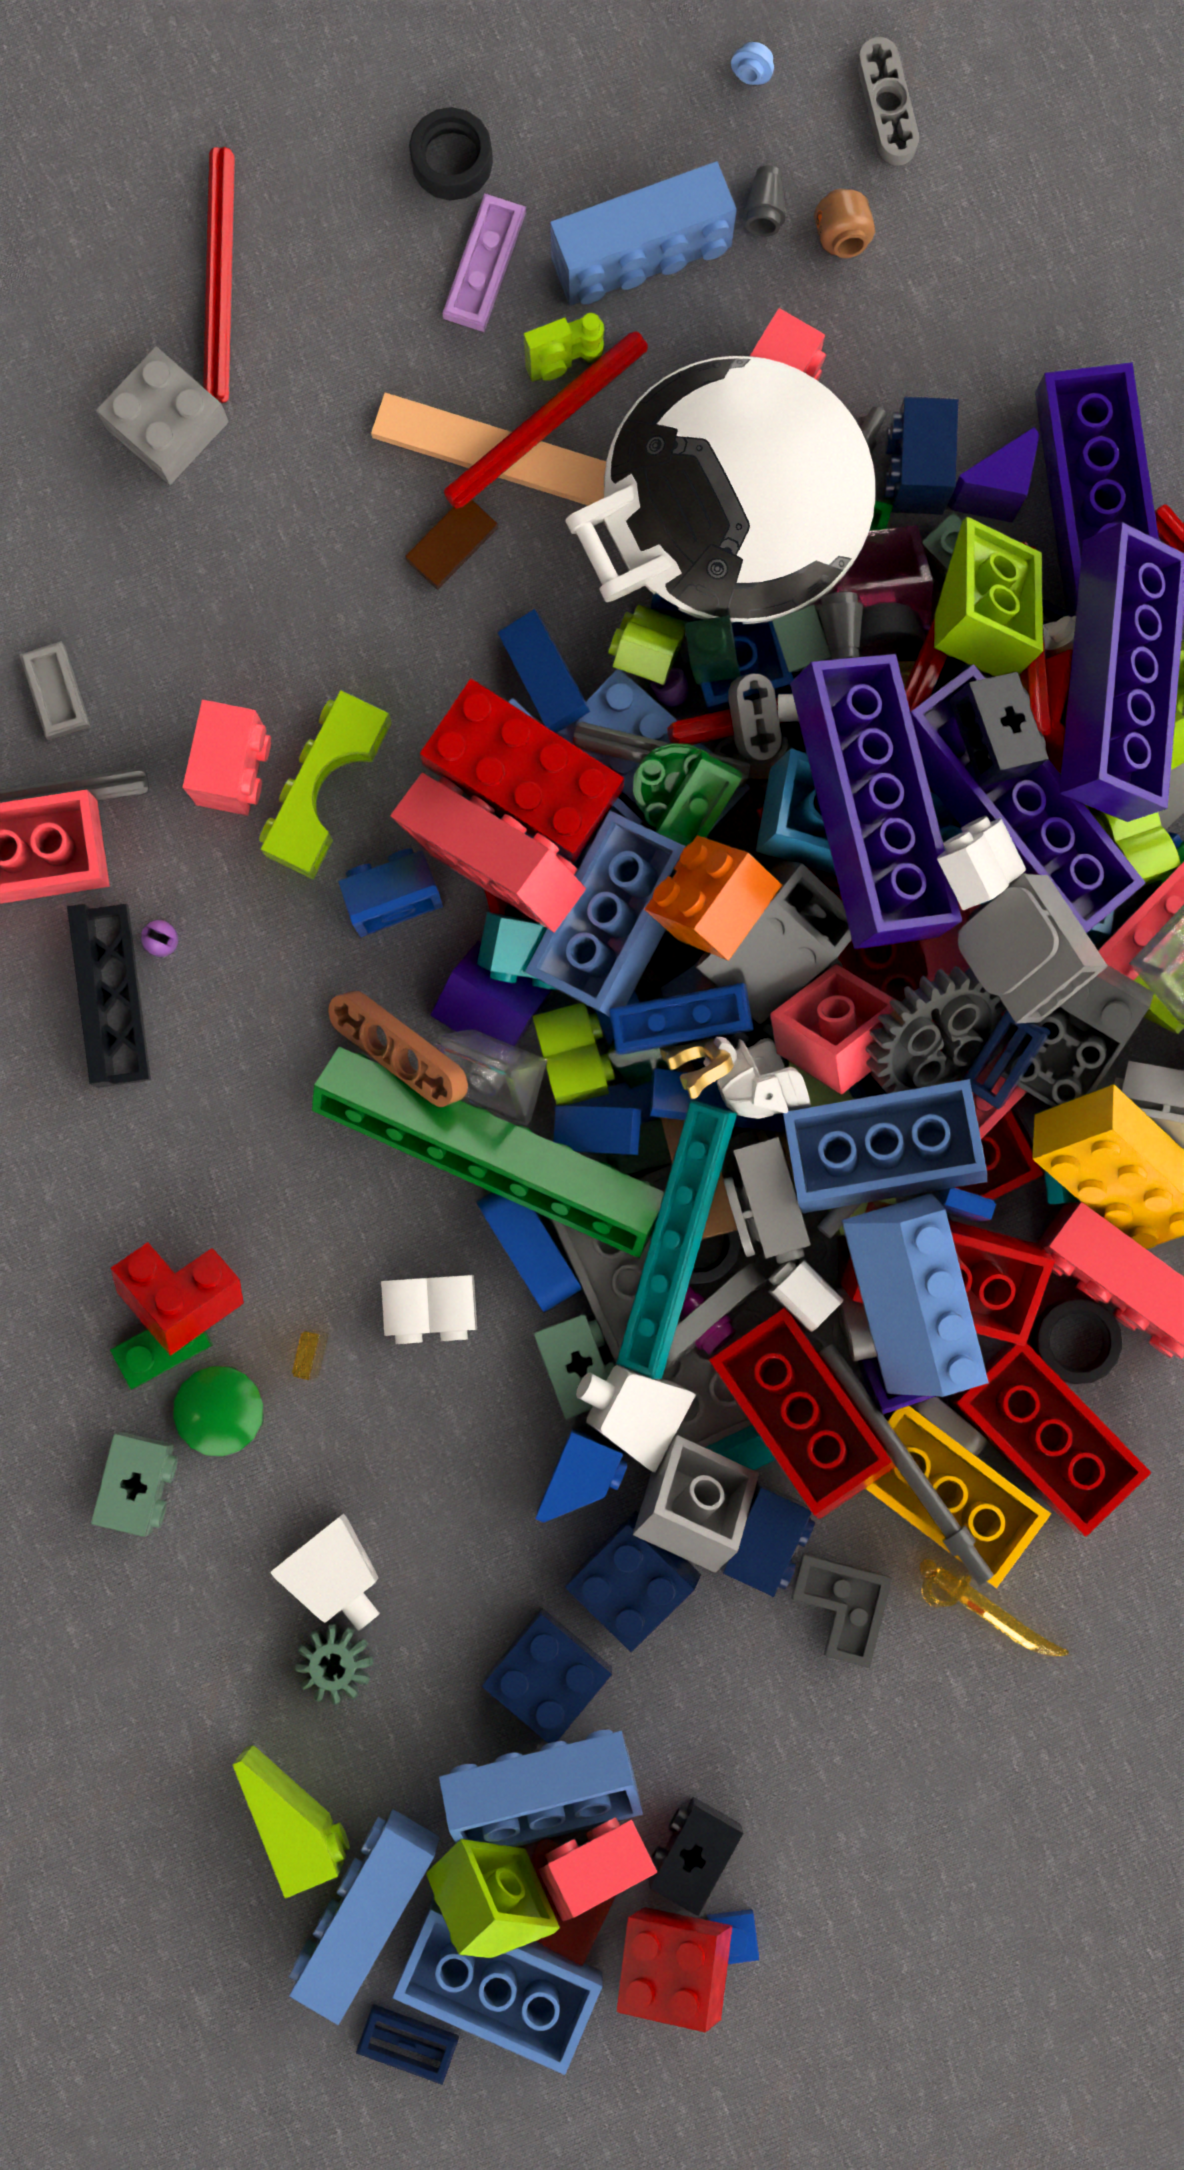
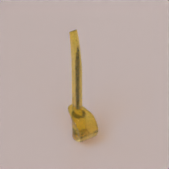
[919,1559,1069,1656]

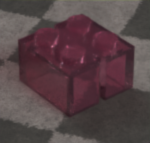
[832,525,933,625]

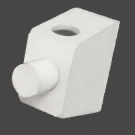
[576,1365,696,1473]
[270,1514,380,1631]

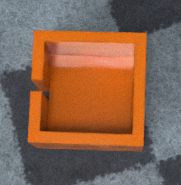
[644,835,782,961]

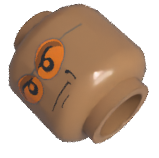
[814,188,875,258]

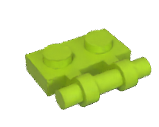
[523,313,604,382]

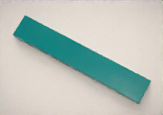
[616,1100,737,1379]

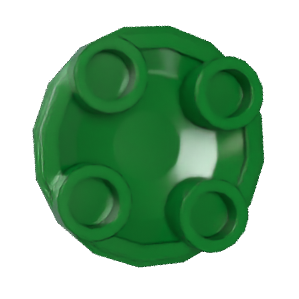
[633,743,707,828]
[173,1366,264,1456]

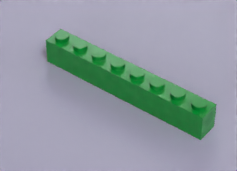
[312,1046,664,1259]

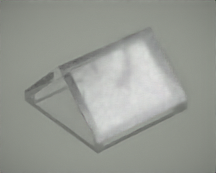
[435,1029,547,1126]

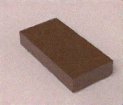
[405,500,498,590]

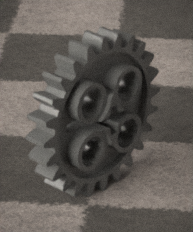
[866,966,1007,1093]

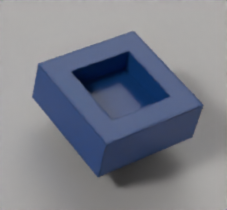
[707,1909,759,1964]

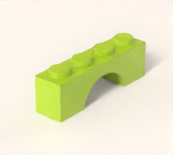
[259,690,392,880]

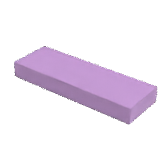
[442,193,526,332]

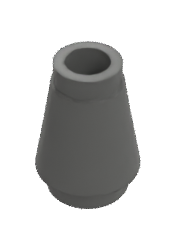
[742,165,786,237]
[818,592,863,660]

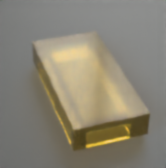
[291,1330,329,1380]

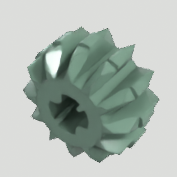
[295,1624,374,1705]

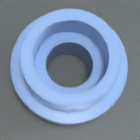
[731,42,774,85]

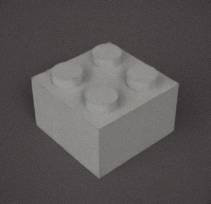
[96,346,229,485]
[633,1435,759,1573]

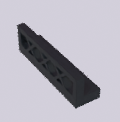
[67,904,151,1088]

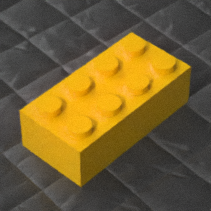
[1033,1084,1184,1249]
[865,1406,1051,1588]

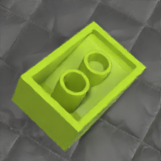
[934,517,1043,676]
[232,1745,350,1899]

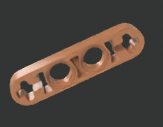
[328,991,468,1107]

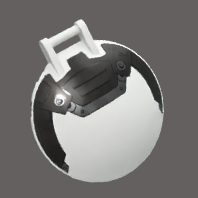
[565,356,875,624]

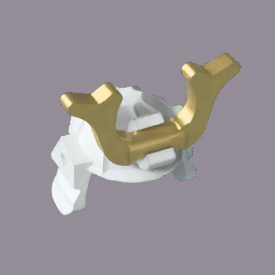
[659,1036,811,1119]

